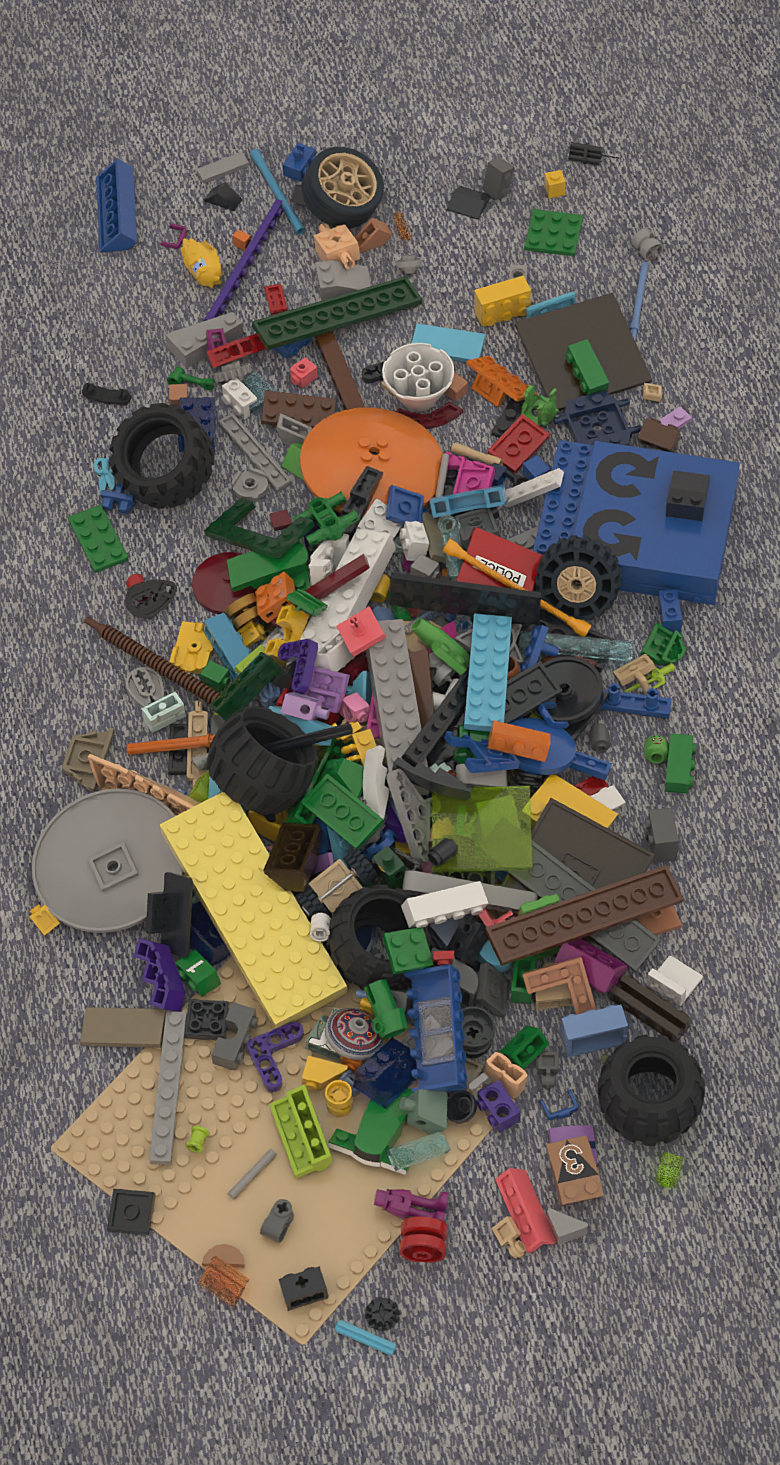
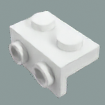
[222,378,257,420]

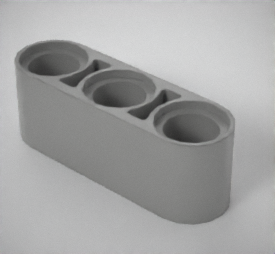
[456,764,507,791]

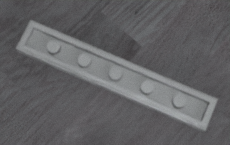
[218,413,293,492]

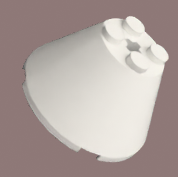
[382,343,454,412]

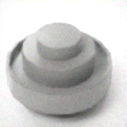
[396,255,422,274]

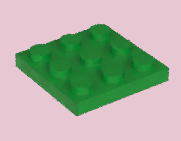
[524,209,583,257]

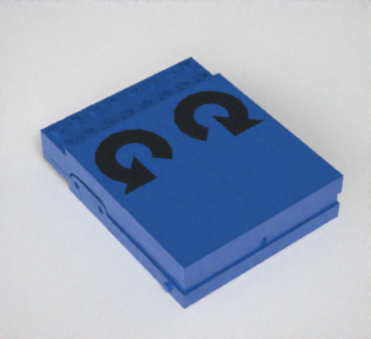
[533,440,740,605]

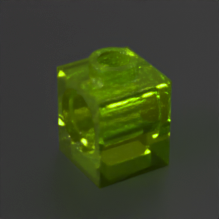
[655,1151,684,1188]

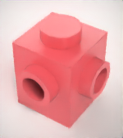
[290,357,318,389]

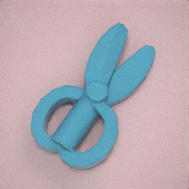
[94,457,115,492]

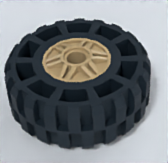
[535,535,622,621]

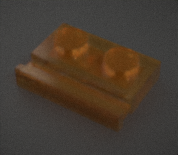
[199,1256,250,1307]

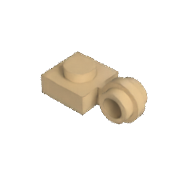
[492,1216,526,1258]

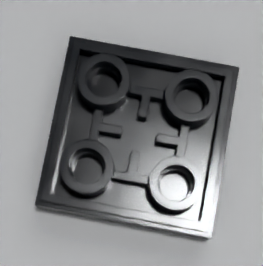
[184,999,230,1040]

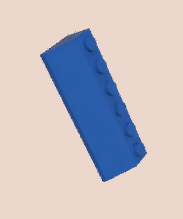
[96,158,137,252]

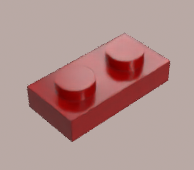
[432,951,454,966]

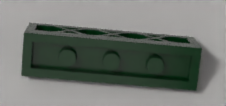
[209,652,281,721]

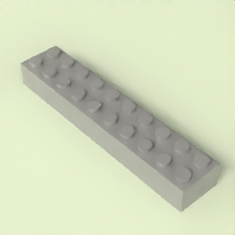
[366,619,429,798]

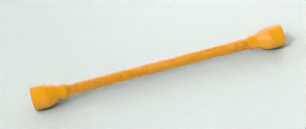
[442,539,591,638]

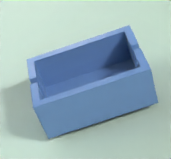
[561,1005,628,1058]

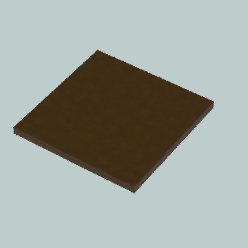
[515,293,653,411]
[500,798,656,950]

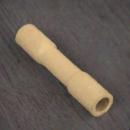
[451,442,503,469]

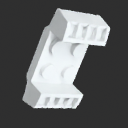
[309,534,349,586]

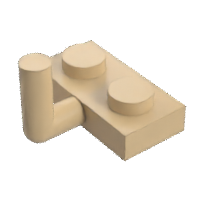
[613,654,655,695]

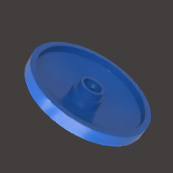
[508,718,576,775]

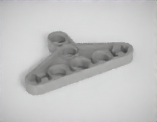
[387,769,441,864]

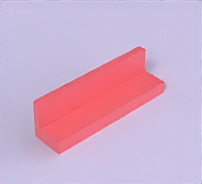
[495,1168,557,1253]

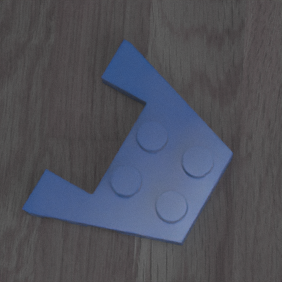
[444,731,520,773]

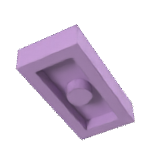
[659,407,692,429]

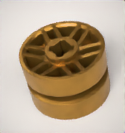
[224,593,261,631]

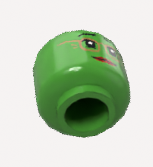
[644,735,669,764]

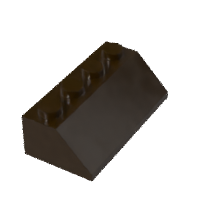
[264,822,323,892]

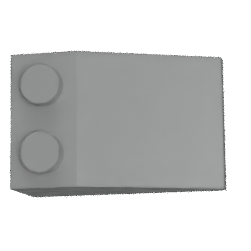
[315,260,371,301]

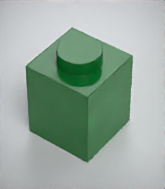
[200,660,231,692]

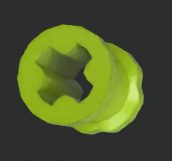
[185,1125,210,1153]

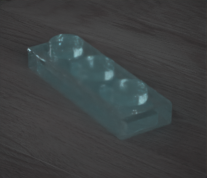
[386,1131,451,1171]

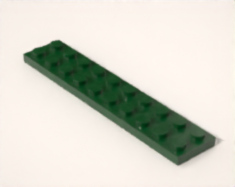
[252,276,422,350]

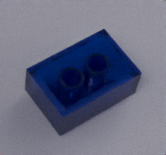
[178,397,217,452]

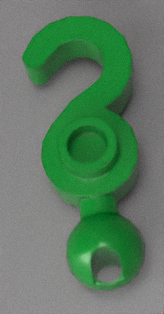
[453,725,470,777]

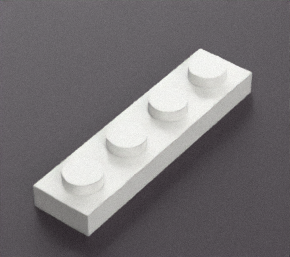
[504,468,564,508]

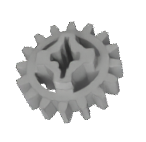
[213,361,252,383]

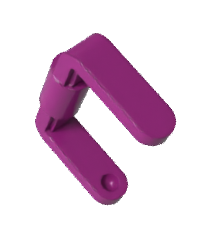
[161,223,187,249]

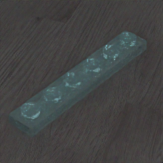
[519,631,634,661]

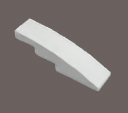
[363,745,390,820]

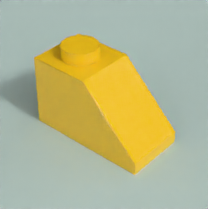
[302,1056,348,1091]

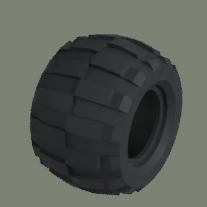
[326,885,431,989]
[598,1034,705,1146]

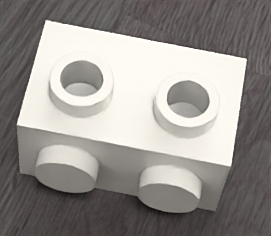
[400,521,429,561]

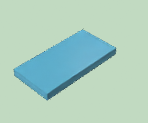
[411,324,486,362]

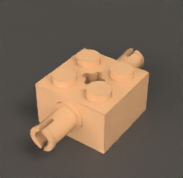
[313,223,360,269]

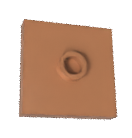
[636,906,682,935]

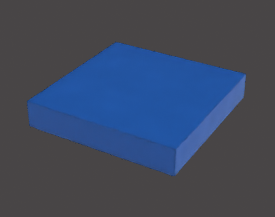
[386,485,424,525]

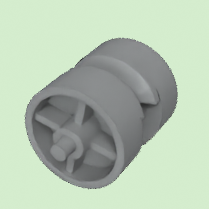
[632,228,663,261]
[429,653,456,686]

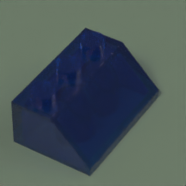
[190,901,231,966]
[353,1037,417,1108]

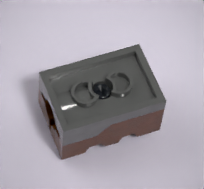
[454,508,500,551]

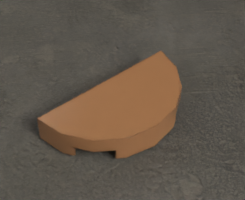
[202,1244,245,1267]

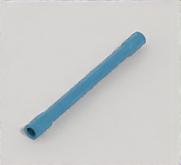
[250,149,305,235]

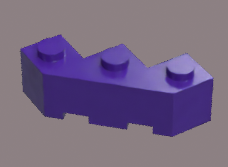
[133,938,186,1012]

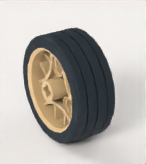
[301,147,384,229]

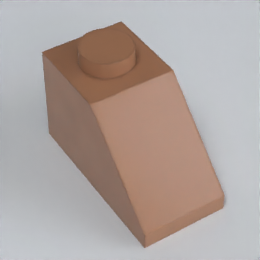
[355,218,392,253]

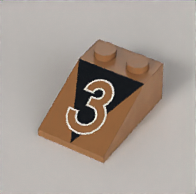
[546,1135,604,1206]

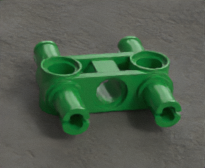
[292,491,360,547]

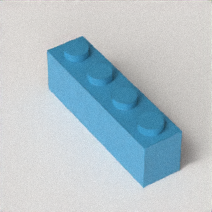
[203,613,251,680]

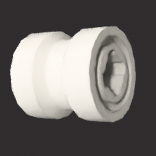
[310,913,331,942]

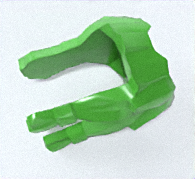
[521,385,558,427]

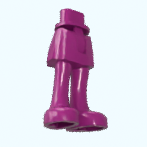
[374,1189,449,1222]

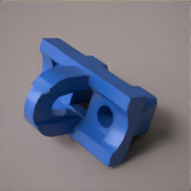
[100,483,136,514]

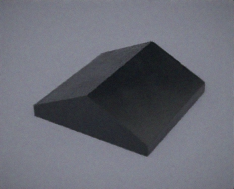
[447,186,491,220]

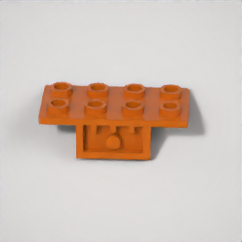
[466,356,538,407]

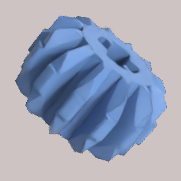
[259,681,285,709]

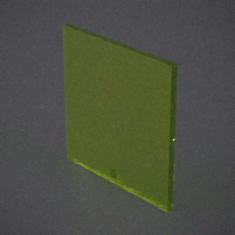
[432,786,532,872]

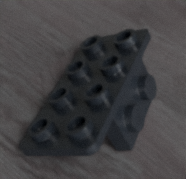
[146,872,193,957]

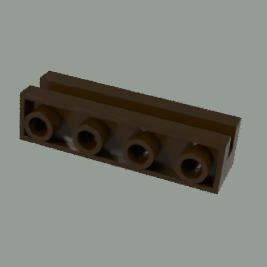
[609,974,691,1043]

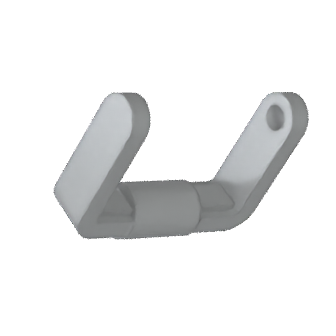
[469,1073,490,1100]

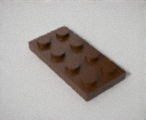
[261,390,336,428]

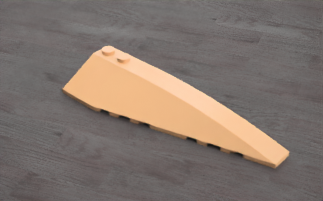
[88,754,200,816]

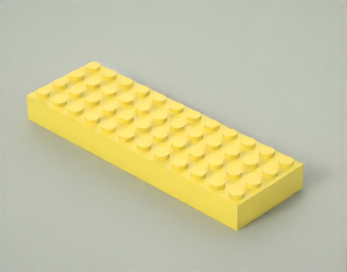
[160,792,347,1029]

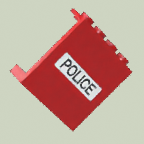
[456,527,543,591]

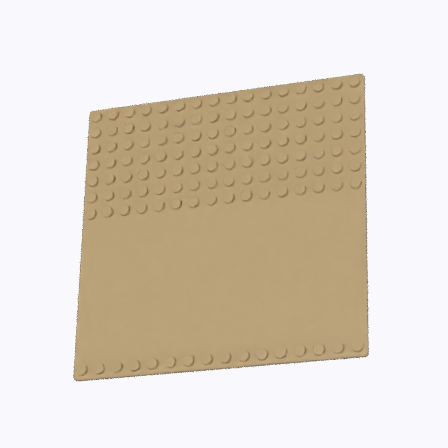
[51,956,515,1345]

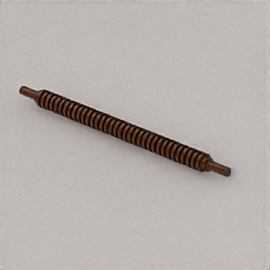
[85,617,221,704]

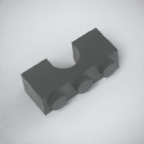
[211,1002,259,1071]

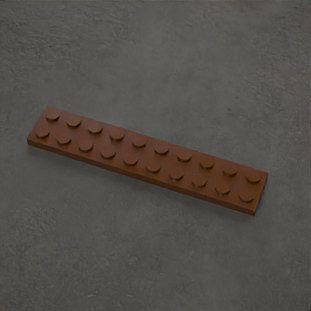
[485,865,684,966]

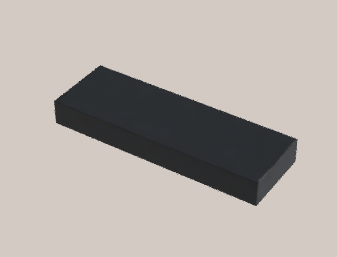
[168,724,188,775]

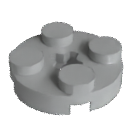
[232,468,269,502]

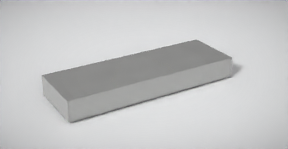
[196,152,249,184]

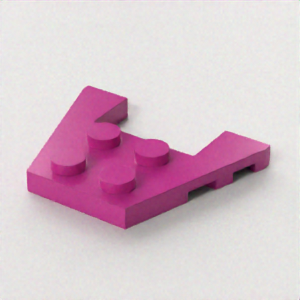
[431,452,495,512]

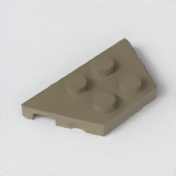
[62,728,115,793]

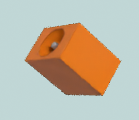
[232,229,251,251]

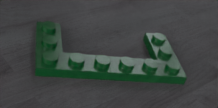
[204,498,315,559]

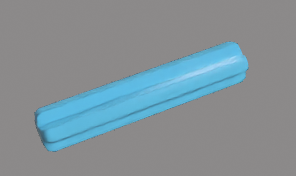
[335,1320,396,1355]

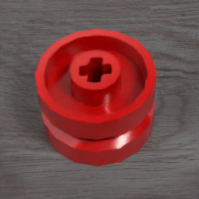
[399,1216,448,1263]

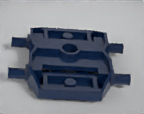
[553,391,642,446]

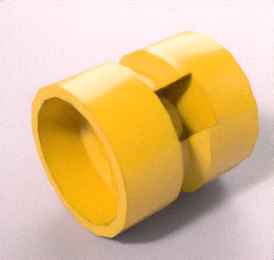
[325,1080,353,1117]

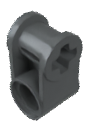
[260,1199,294,1243]

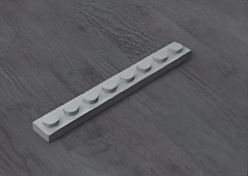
[149,1011,187,1165]

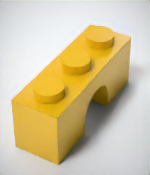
[264,605,310,667]

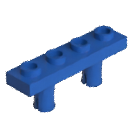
[520,625,559,672]
[600,683,672,718]

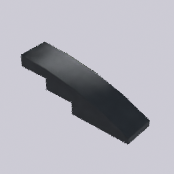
[340,466,383,539]
[392,757,473,801]

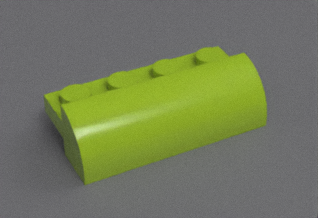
[269,1084,333,1178]

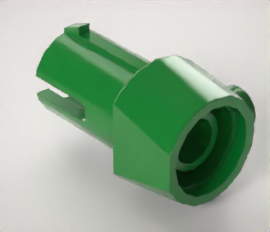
[364,979,409,1040]

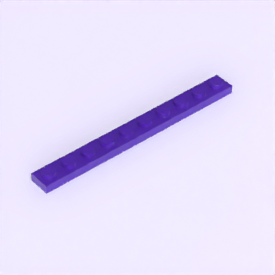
[204,198,284,321]

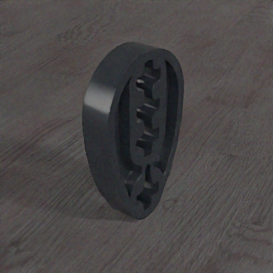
[125,579,177,618]

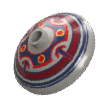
[325,1008,385,1060]

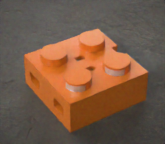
[255,572,295,624]

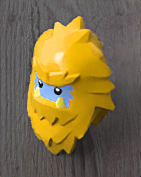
[181,238,223,288]

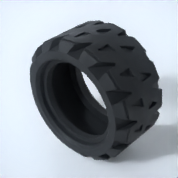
[109,403,215,509]

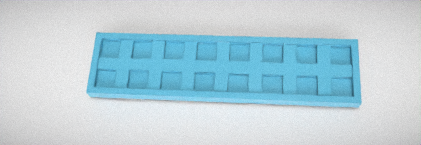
[464,614,512,732]

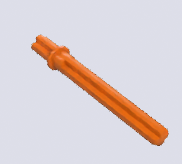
[126,733,216,755]

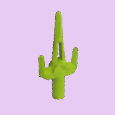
[625,663,675,693]

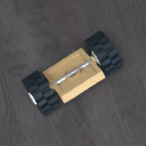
[295,848,378,919]

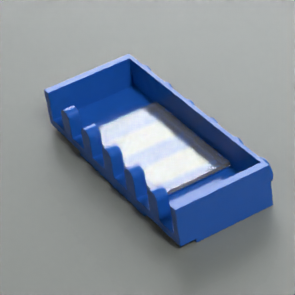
[405,964,468,1093]

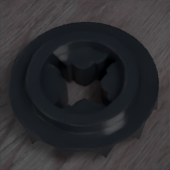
[365,1296,400,1331]

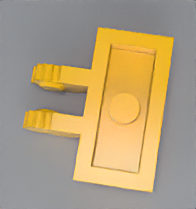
[341,729,383,766]

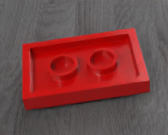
[487,414,550,474]

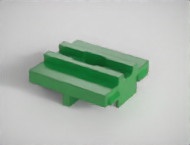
[286,589,328,617]

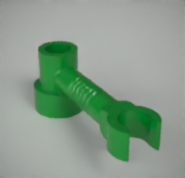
[167,367,215,391]

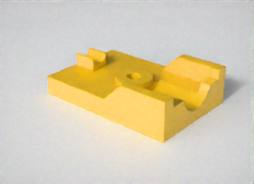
[169,621,214,674]

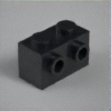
[445,916,488,966]

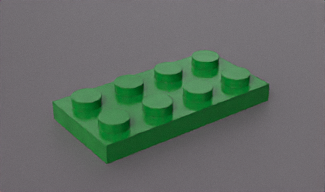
[67,504,129,573]
[301,773,384,850]

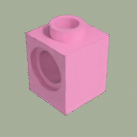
[339,692,370,724]

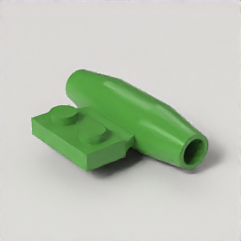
[411,618,470,675]

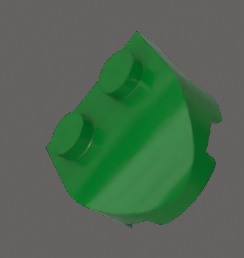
[640,623,686,666]

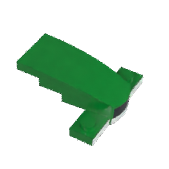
[227,536,312,592]
[328,1079,414,1175]

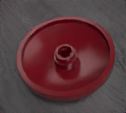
[192,552,258,615]

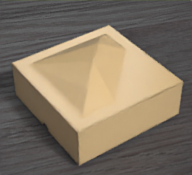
[643,383,662,402]

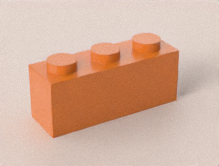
[488,720,550,762]

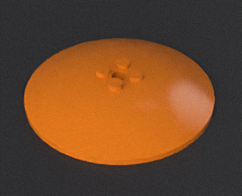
[300,407,443,520]

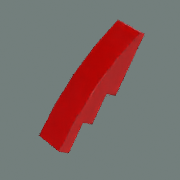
[206,334,266,368]

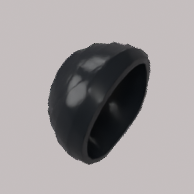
[447,1090,477,1124]

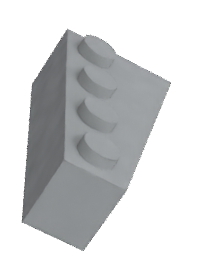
[165,312,244,368]

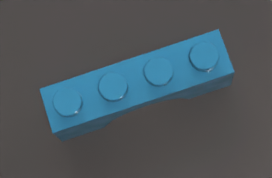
[430,485,508,518]

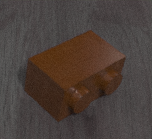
[638,418,681,453]

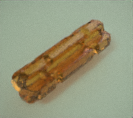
[393,212,411,241]

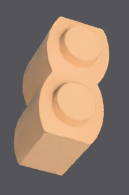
[484,1052,528,1098]

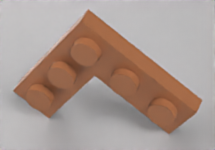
[522,956,596,1015]

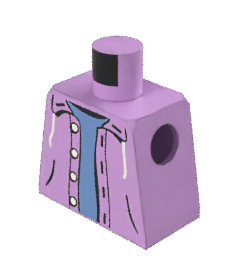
[281,692,330,721]

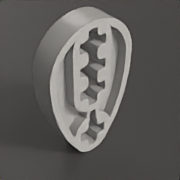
[125,667,165,708]

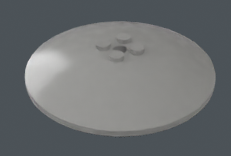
[32,788,184,933]

